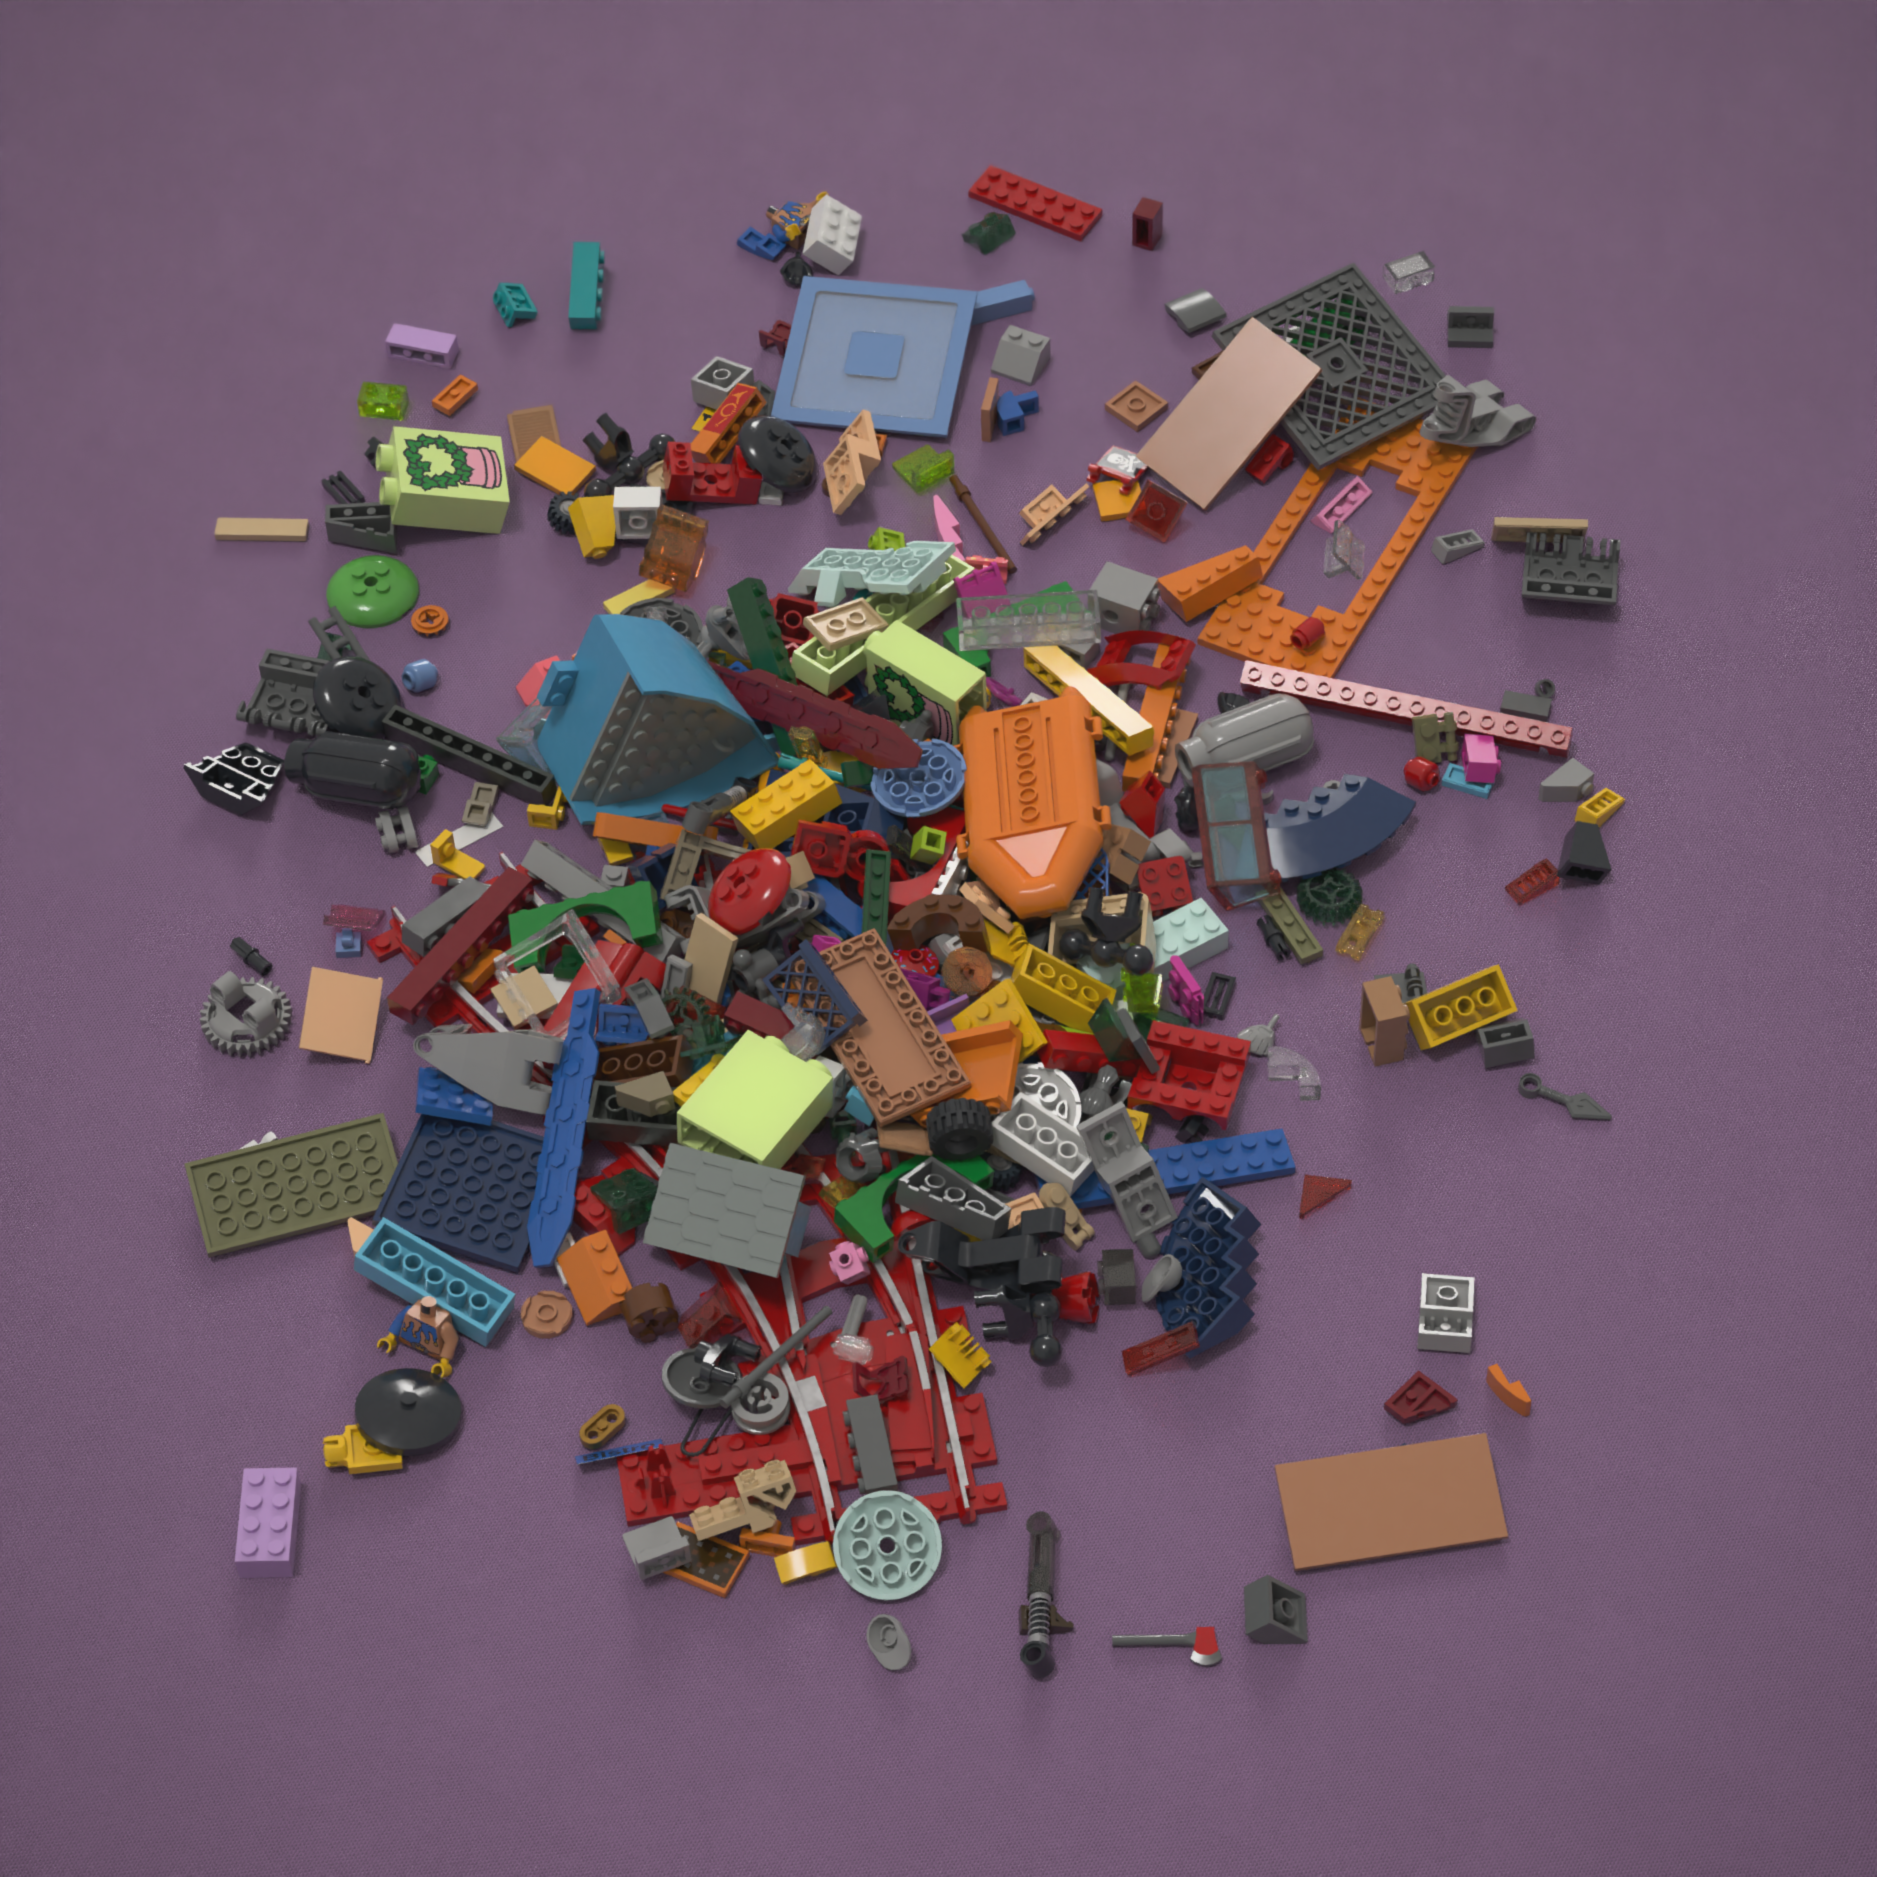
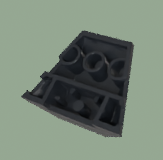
[183,742,284,815]

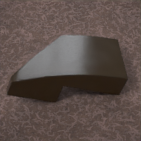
[1019,1604,1074,1635]

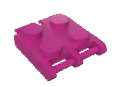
[953,561,1011,622]
[1168,955,1204,1025]

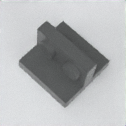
[1447,306,1494,348]

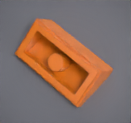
[457,949,505,994]

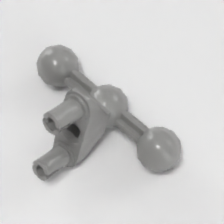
[697,595,750,660]

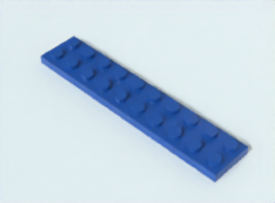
[1034,1128,1296,1209]

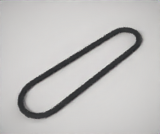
[680,1407,732,1457]

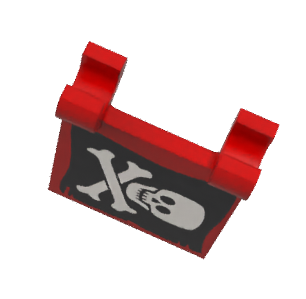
[1086,445,1149,495]

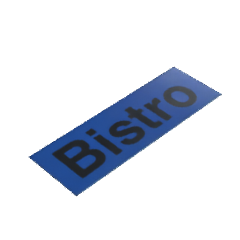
[575,1439,663,1464]

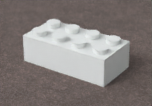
[992,1092,1094,1197]

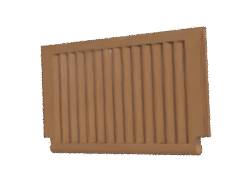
[507,405,561,462]
[876,1121,933,1156]

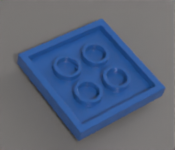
[415,1067,493,1126]

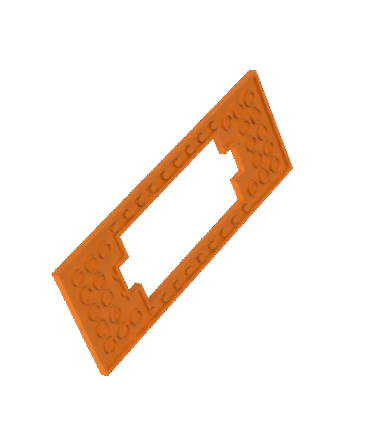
[1197,397,1477,678]

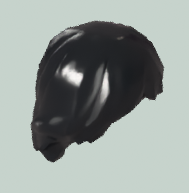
[1174,786,1209,831]

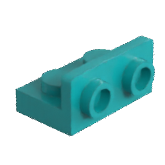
[493,282,538,327]

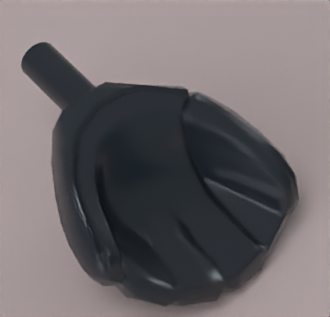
[780,252,813,287]
[1217,692,1250,714]

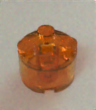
[940,947,992,1002]

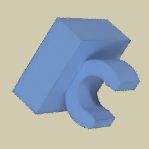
[335,928,362,958]

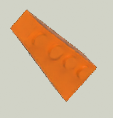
[1158,545,1263,622]

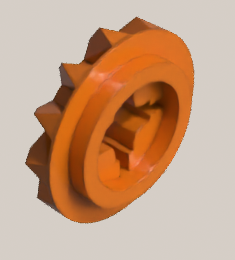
[411,605,449,637]

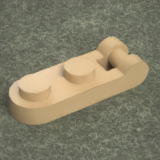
[1039,1183,1095,1251]

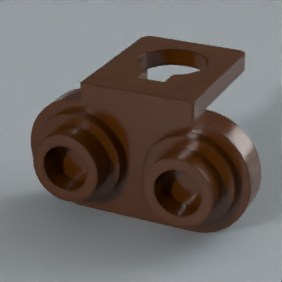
[660,907,695,939]

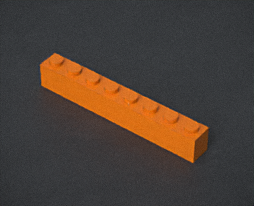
[1122,644,1192,792]

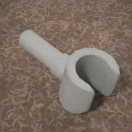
[1183,840,1202,867]

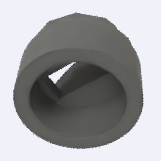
[1534,679,1555,698]

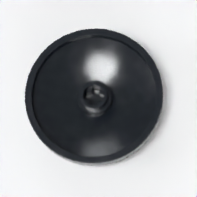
[355,1368,461,1456]

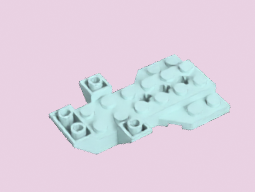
[788,541,956,608]

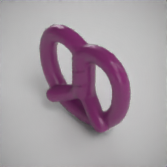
[986,677,1022,707]

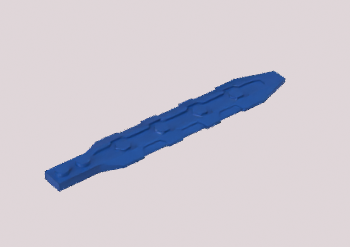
[527,988,601,1268]

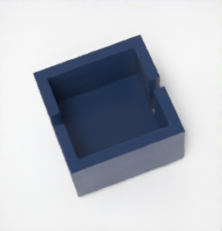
[628,843,699,910]

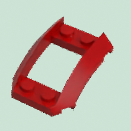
[1087,630,1196,690]

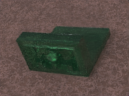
[590,1168,658,1234]

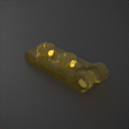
[788,726,828,768]

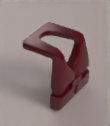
[758,320,791,357]
[852,1355,909,1402]

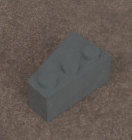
[325,502,397,554]

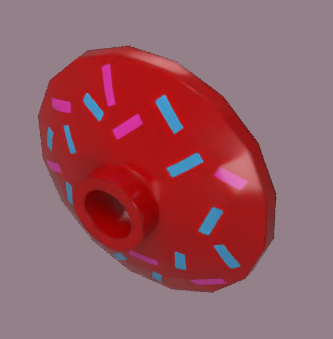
[891,944,939,977]

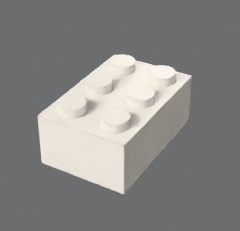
[803,194,862,276]

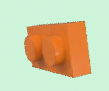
[432,374,478,416]

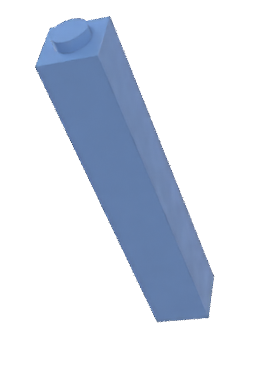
[971,280,1035,326]

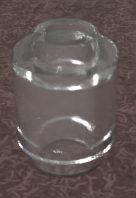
[833,1333,874,1365]

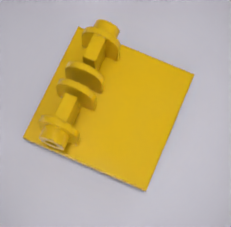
[983,918,1029,968]
[929,1322,992,1389]

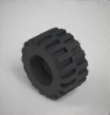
[926,1098,994,1161]

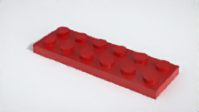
[968,165,1102,242]

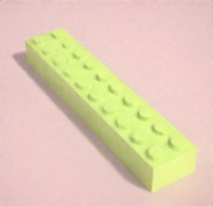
[791,555,975,696]

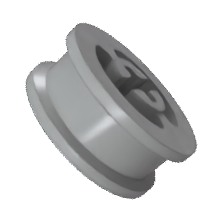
[731,1373,790,1435]

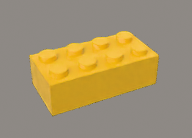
[730,759,842,849]
[1011,943,1117,1035]
[1403,964,1518,1050]

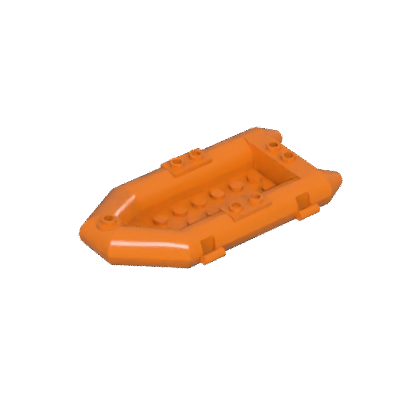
[953,686,1112,919]

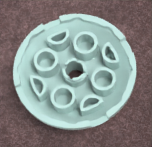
[833,1491,942,1600]

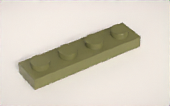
[1255,881,1323,965]

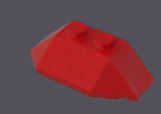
[573,1175,636,1257]

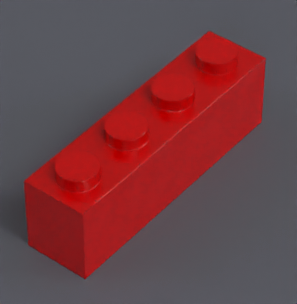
[1037,1029,1142,1077]

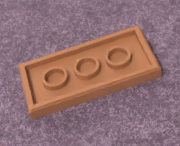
[1157,709,1198,788]

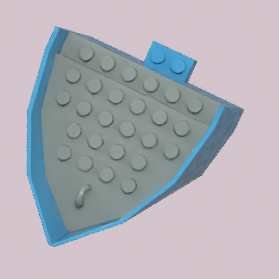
[537,614,779,825]

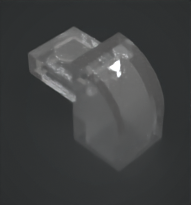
[781,1002,825,1062]

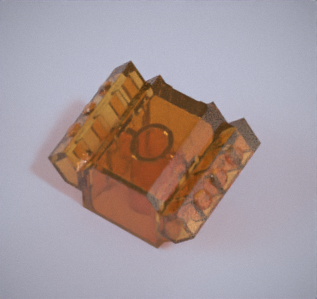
[639,504,709,592]

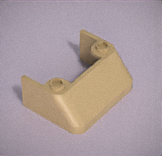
[1048,892,1156,973]

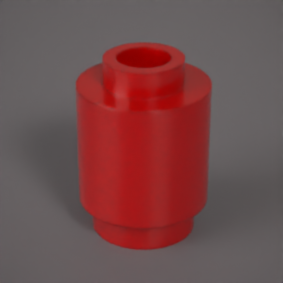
[1290,617,1325,650]

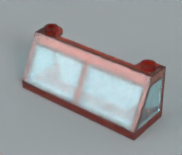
[1191,761,1282,911]

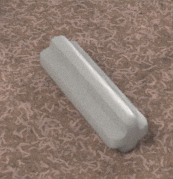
[841,1294,867,1343]

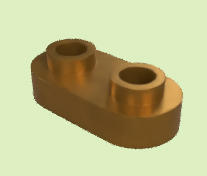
[579,1404,626,1449]

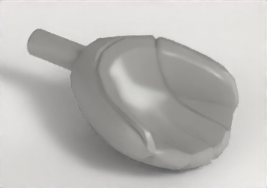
[1237,1014,1280,1056]

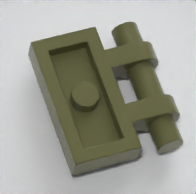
[1412,712,1459,763]

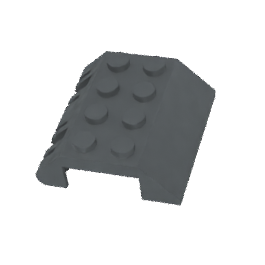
[1521,532,1621,605]
[236,649,337,737]

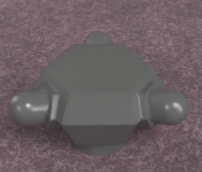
[900,710,934,742]

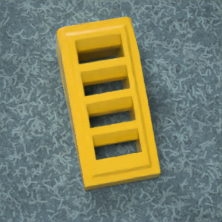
[1575,788,1625,827]

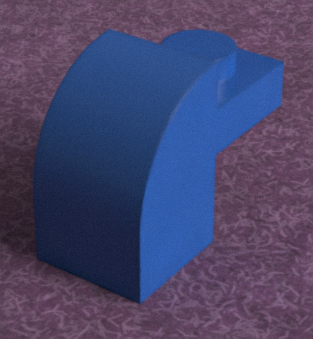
[997,390,1039,436]

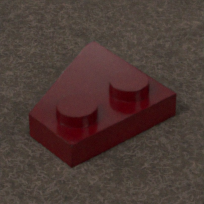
[1384,1370,1458,1424]

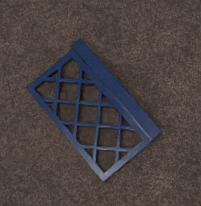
[762,939,868,1055]

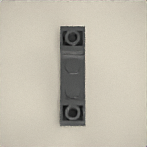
[624,978,675,1039]

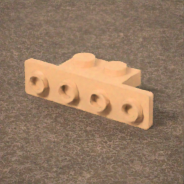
[1019,483,1089,545]

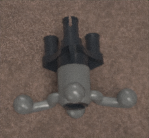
[728,917,805,1011]

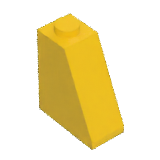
[568,495,615,559]

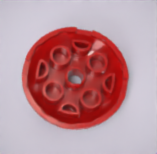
[708,848,791,935]

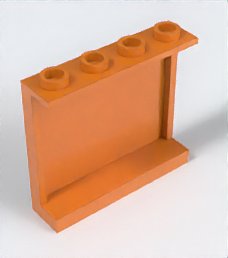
[910,1020,1023,1128]

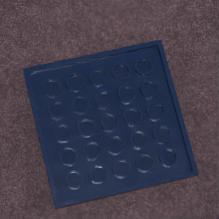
[372,1114,544,1273]

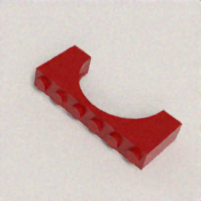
[888,807,966,920]

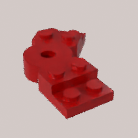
[790,820,911,928]

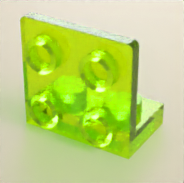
[892,444,955,493]
[1121,943,1164,1013]

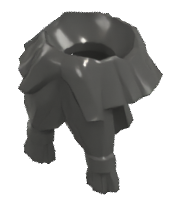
[1079,1065,1132,1123]
[836,1128,891,1184]

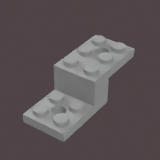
[1076,1102,1178,1242]

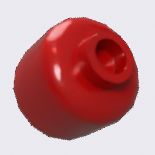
[1404,756,1440,792]

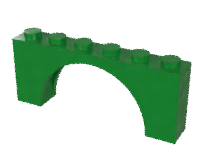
[508,881,663,973]
[834,1151,994,1263]

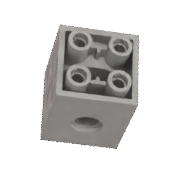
[1087,561,1160,634]

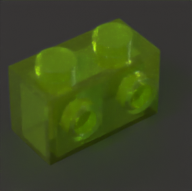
[357,381,409,420]

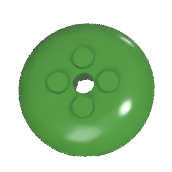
[326,555,419,628]

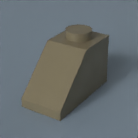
[615,1071,675,1117]

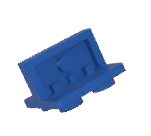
[596,1004,650,1045]

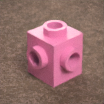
[829,1241,871,1285]

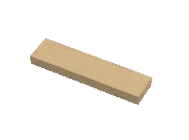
[214,518,309,541]

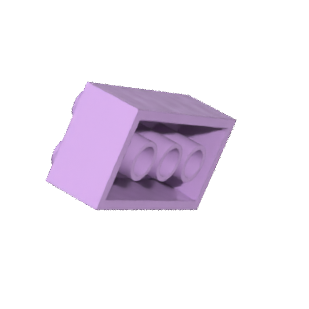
[235,1468,301,1578]

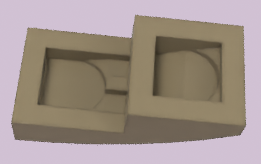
[462,782,499,826]

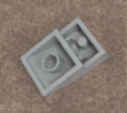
[1417,1273,1474,1353]

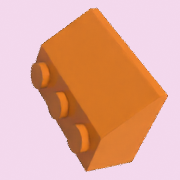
[557,1230,632,1326]

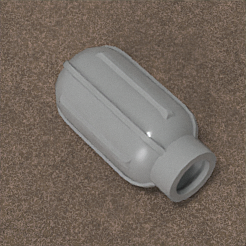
[1175,694,1314,787]

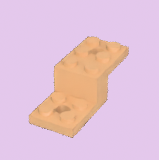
[823,409,881,515]

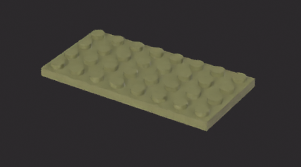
[184,1113,398,1258]

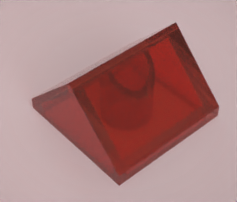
[1125,480,1188,543]

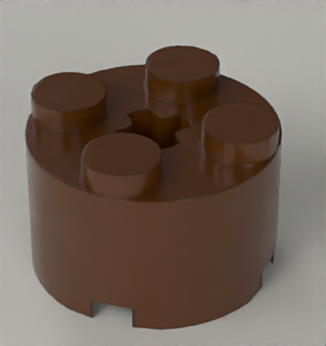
[620,1283,679,1343]

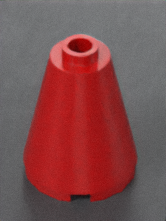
[1030,1271,1099,1324]

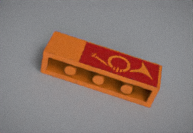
[691,383,767,464]

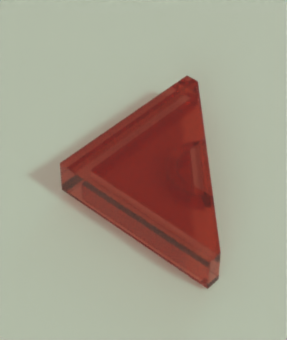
[1299,1174,1352,1219]

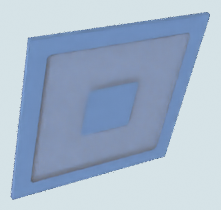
[771,276,978,438]

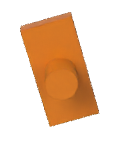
[740,1519,796,1557]

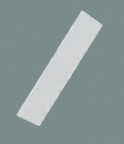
[415,813,503,867]

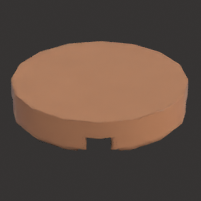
[520,1291,573,1339]

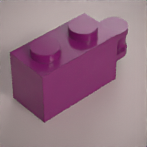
[900,968,951,1011]

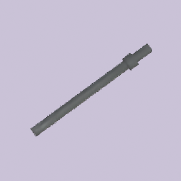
[719,1306,832,1408]

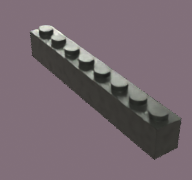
[382,705,557,806]

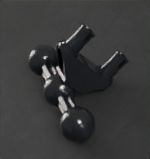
[582,412,675,497]
[1059,887,1154,976]
[974,1251,1063,1367]

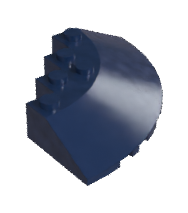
[1233,774,1416,883]
[1155,1177,1262,1358]

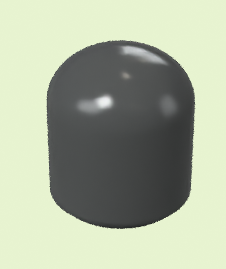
[1136,1233,1161,1259]

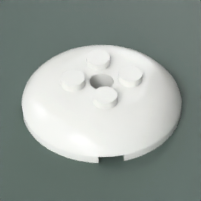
[990,1062,1081,1129]

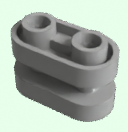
[375,806,418,854]

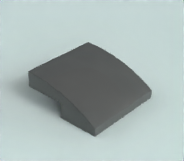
[1164,288,1227,333]

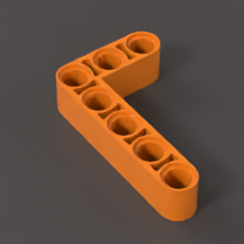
[593,812,719,856]

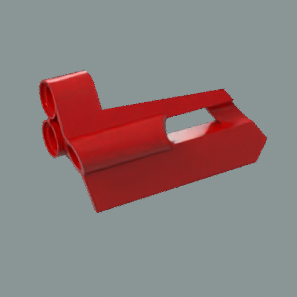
[542,940,666,1040]

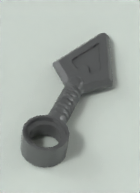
[1518,1073,1612,1120]

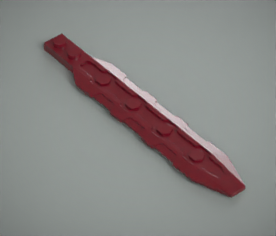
[706,660,923,769]

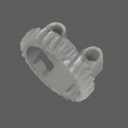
[200,971,292,1057]

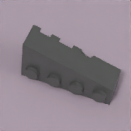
[895,1156,1012,1240]

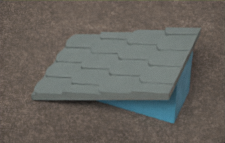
[643,1143,811,1278]

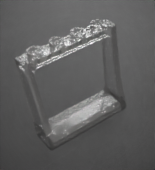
[493,909,621,1039]

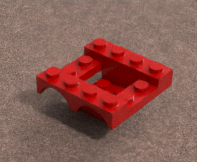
[1127,1020,1251,1130]

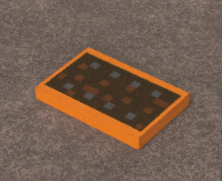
[662,1522,750,1598]

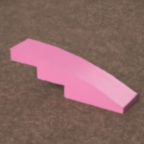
[933,495,966,563]

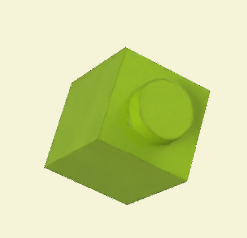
[910,826,947,865]

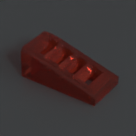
[1505,858,1560,906]

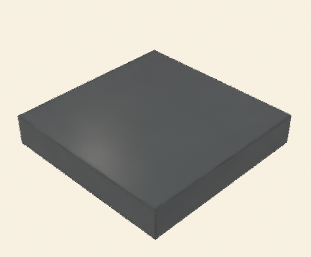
[1116,1008,1160,1074]

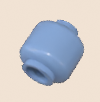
[402,659,438,693]

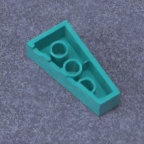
[568,242,605,329]

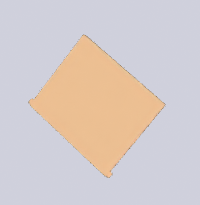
[299,967,383,1064]

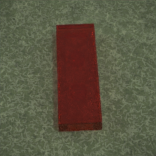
[1122,1322,1200,1376]

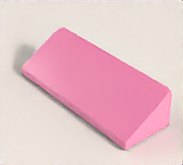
[1311,476,1373,533]

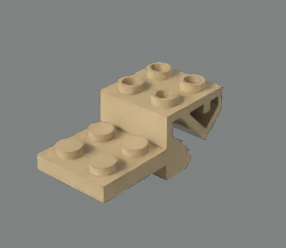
[689,1460,796,1541]

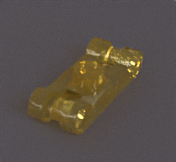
[1335,903,1385,960]

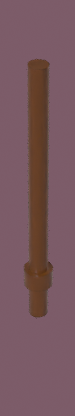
[949,475,1017,574]

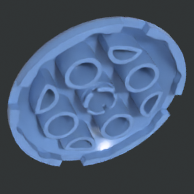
[871,739,967,818]

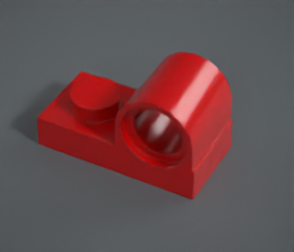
[1245,434,1294,484]

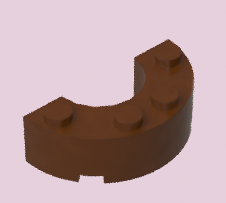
[887,894,990,952]

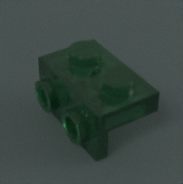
[961,212,1016,254]

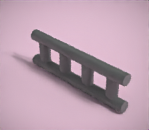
[308,606,370,660]

